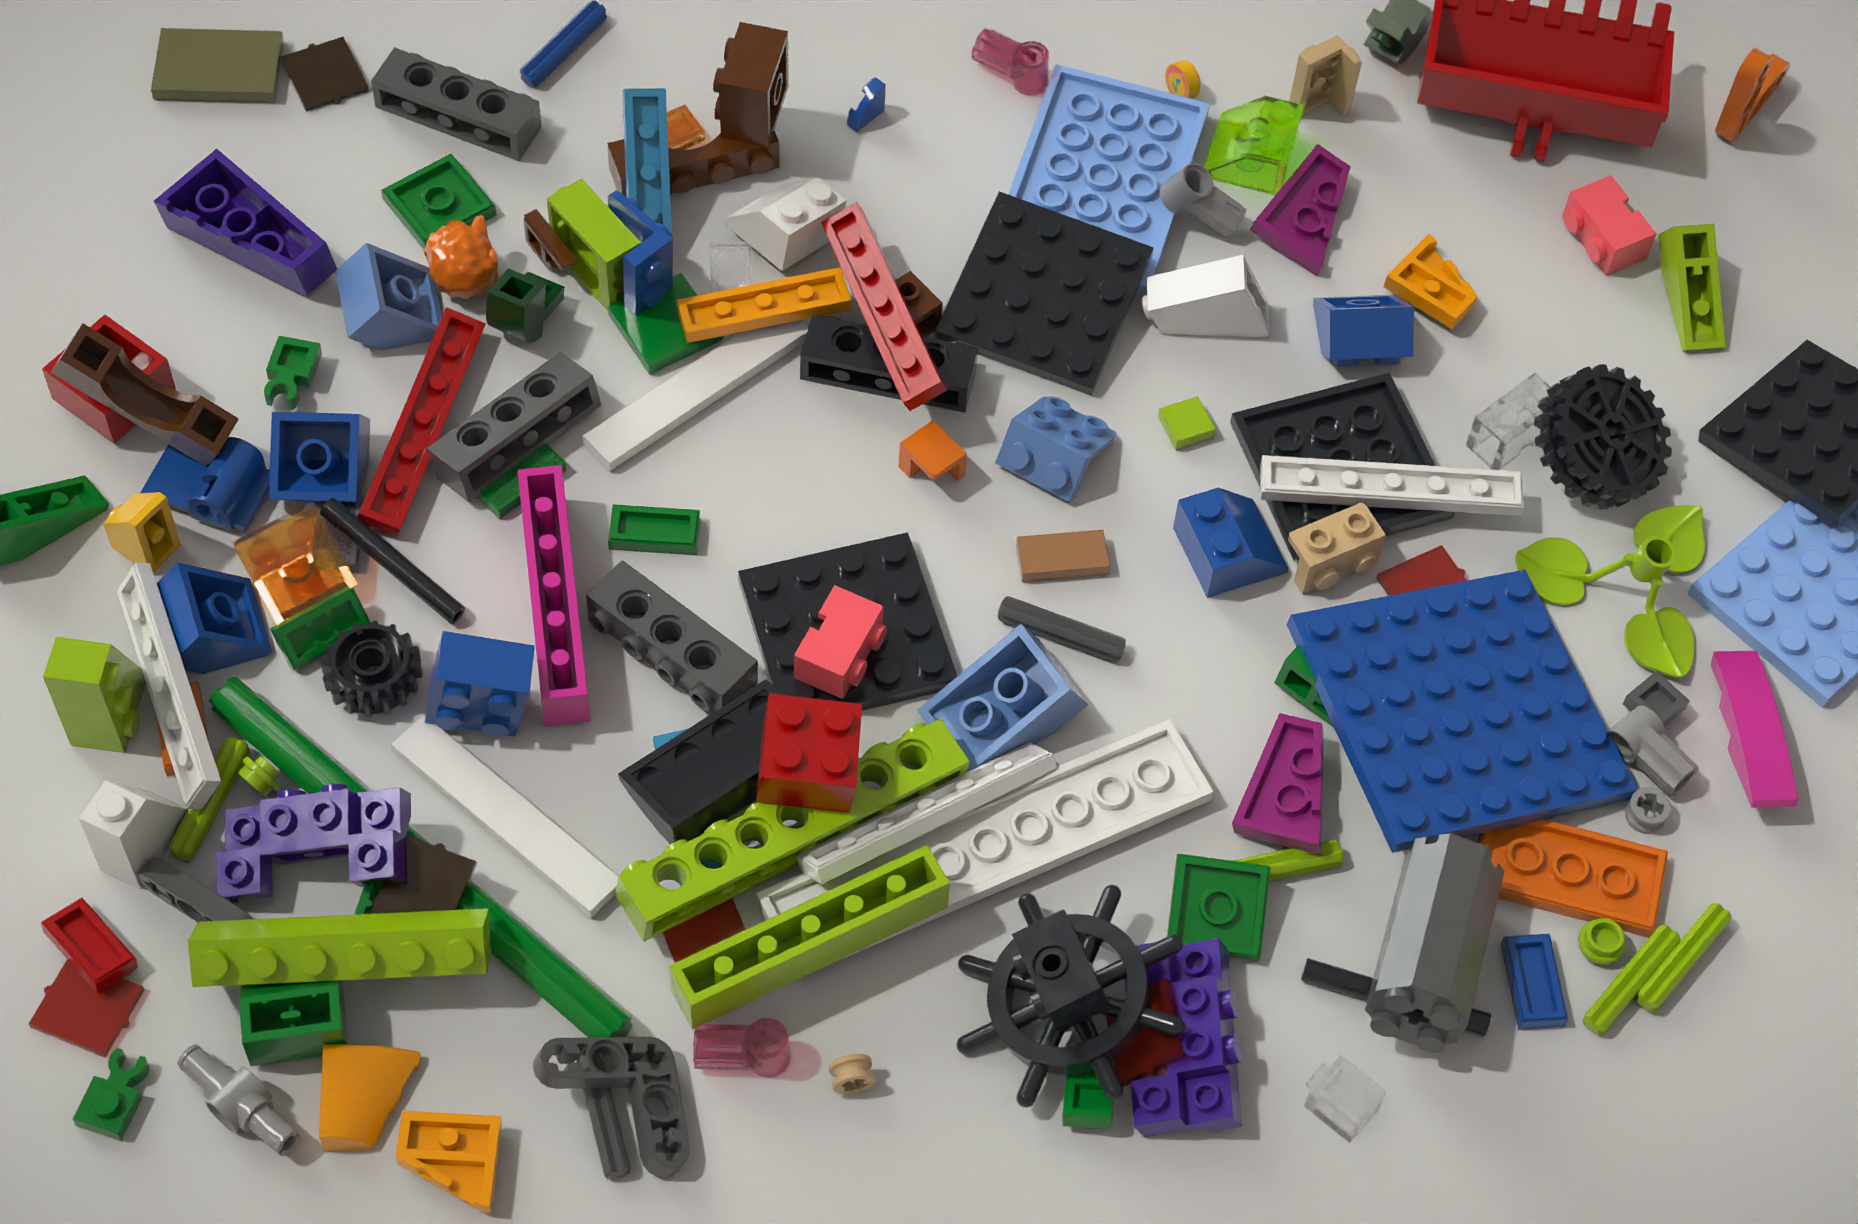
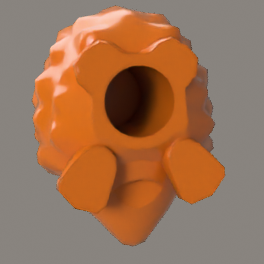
[424,215,499,300]

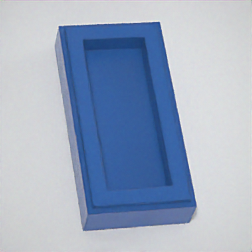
[1501,933,1568,1030]

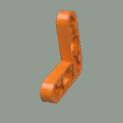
[1715,48,1790,142]

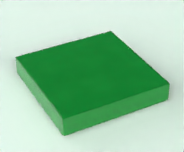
[381,153,497,249]
[608,273,723,374]
[1166,853,1271,961]

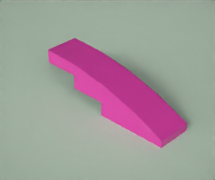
[1710,651,1798,808]

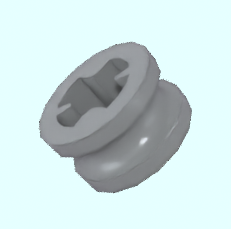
[1625,787,1671,834]

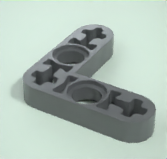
[533,1037,690,1178]

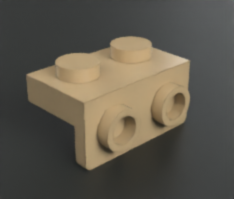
[1288,35,1362,118]
[1288,503,1386,595]

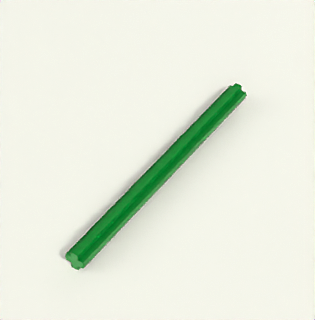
[209,677,633,1037]

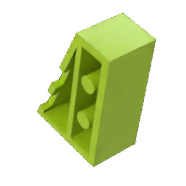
[43,637,146,753]

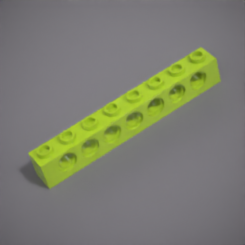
[616,718,970,942]

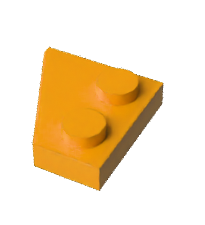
[1383,234,1478,330]
[396,1111,502,1213]

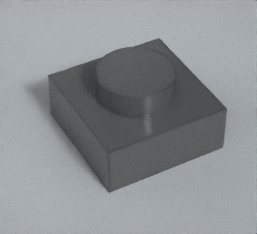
[1623,671,1690,727]

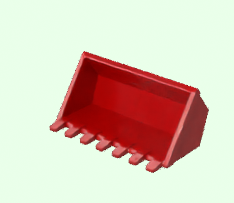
[1417,0,1675,162]

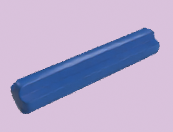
[520,0,607,87]

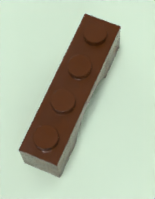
[607,130,779,198]
[50,323,239,466]

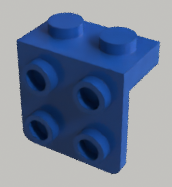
[608,190,673,316]

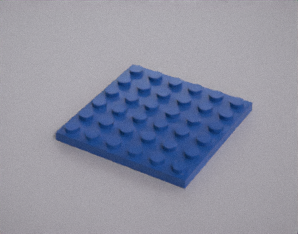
[1286,570,1638,853]

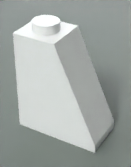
[1142,255,1270,338]
[78,780,188,889]

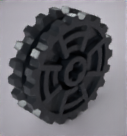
[1534,364,1672,510]

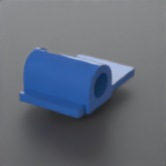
[140,437,270,532]

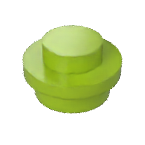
[238,755,281,798]
[1578,918,1626,965]

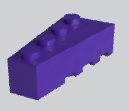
[153,148,337,296]

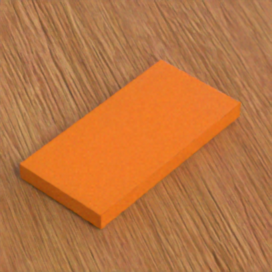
[1478,819,1669,938]

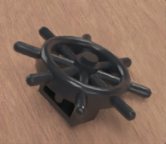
[956,885,1185,1108]

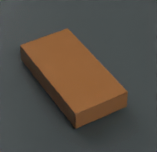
[1016,529,1110,582]

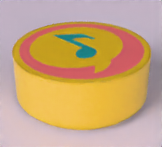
[1165,60,1201,99]

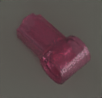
[972,28,1049,95]
[693,1018,791,1077]

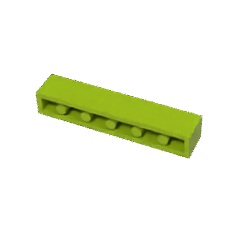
[669,845,950,1030]
[188,909,492,987]

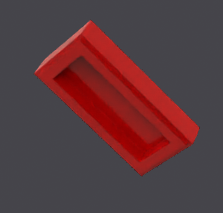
[41,897,138,993]

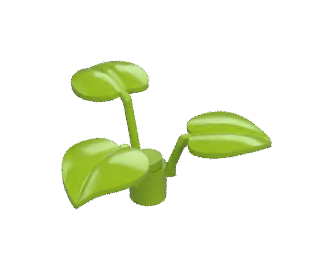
[1515,505,1705,679]

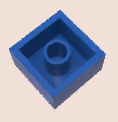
[424,631,535,737]

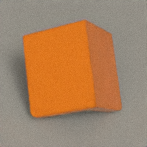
[898,420,967,480]

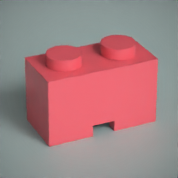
[1562,175,1657,276]
[794,585,887,699]

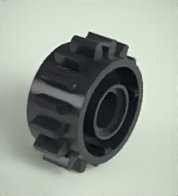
[321,621,423,717]

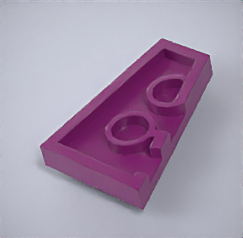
[1250,144,1351,276]
[1232,713,1324,855]

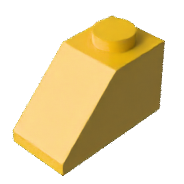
[103,492,181,572]

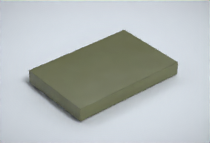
[151,28,284,102]

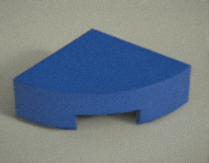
[847,77,886,133]

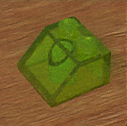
[1204,96,1305,195]

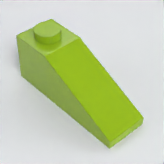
[1658,224,1726,351]

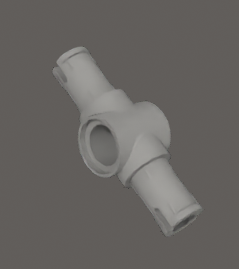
[177,1044,300,1156]

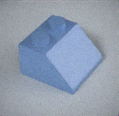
[335,243,442,350]

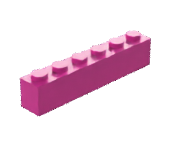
[518,465,590,726]

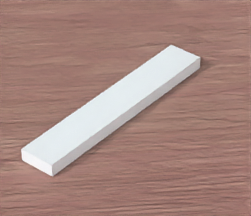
[583,320,808,471]
[1260,455,1524,516]
[117,562,221,809]
[391,715,618,918]
[796,742,1057,884]

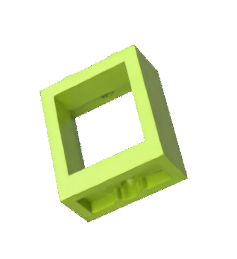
[547,178,641,311]

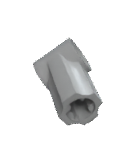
[1160,163,1247,238]
[1606,705,1699,796]

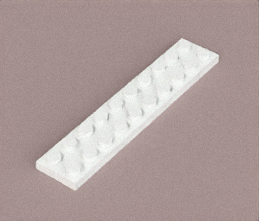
[756,719,1214,965]

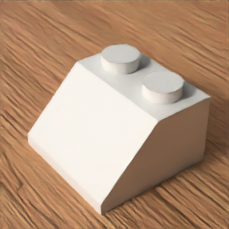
[724,177,847,271]

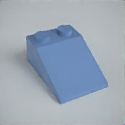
[917,624,1089,773]

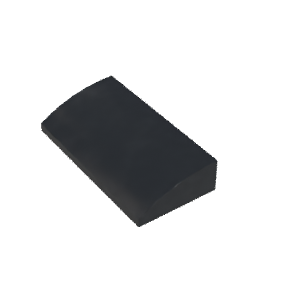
[618,679,783,845]

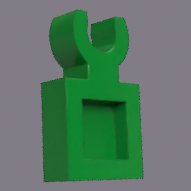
[264,336,322,410]
[73,1048,149,1141]
[1062,1071,1114,1129]

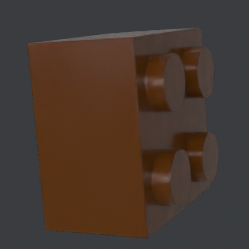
[713,22,789,147]

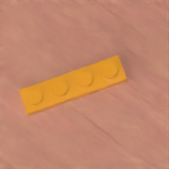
[676,267,851,343]

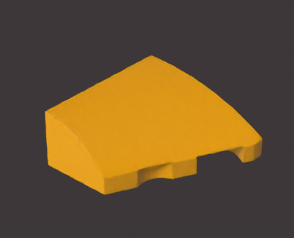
[319,1044,421,1152]

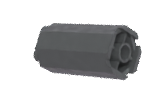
[1365,833,1505,1053]

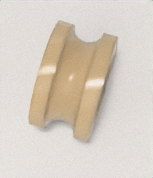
[829,1054,876,1094]

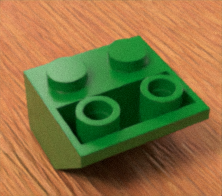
[239,980,348,1066]

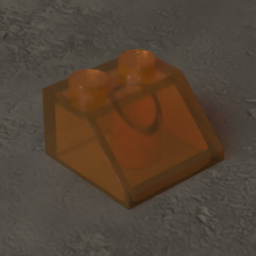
[231,501,357,625]

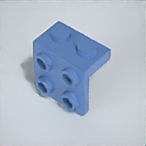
[995,396,1117,502]

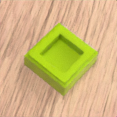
[1158,396,1216,450]

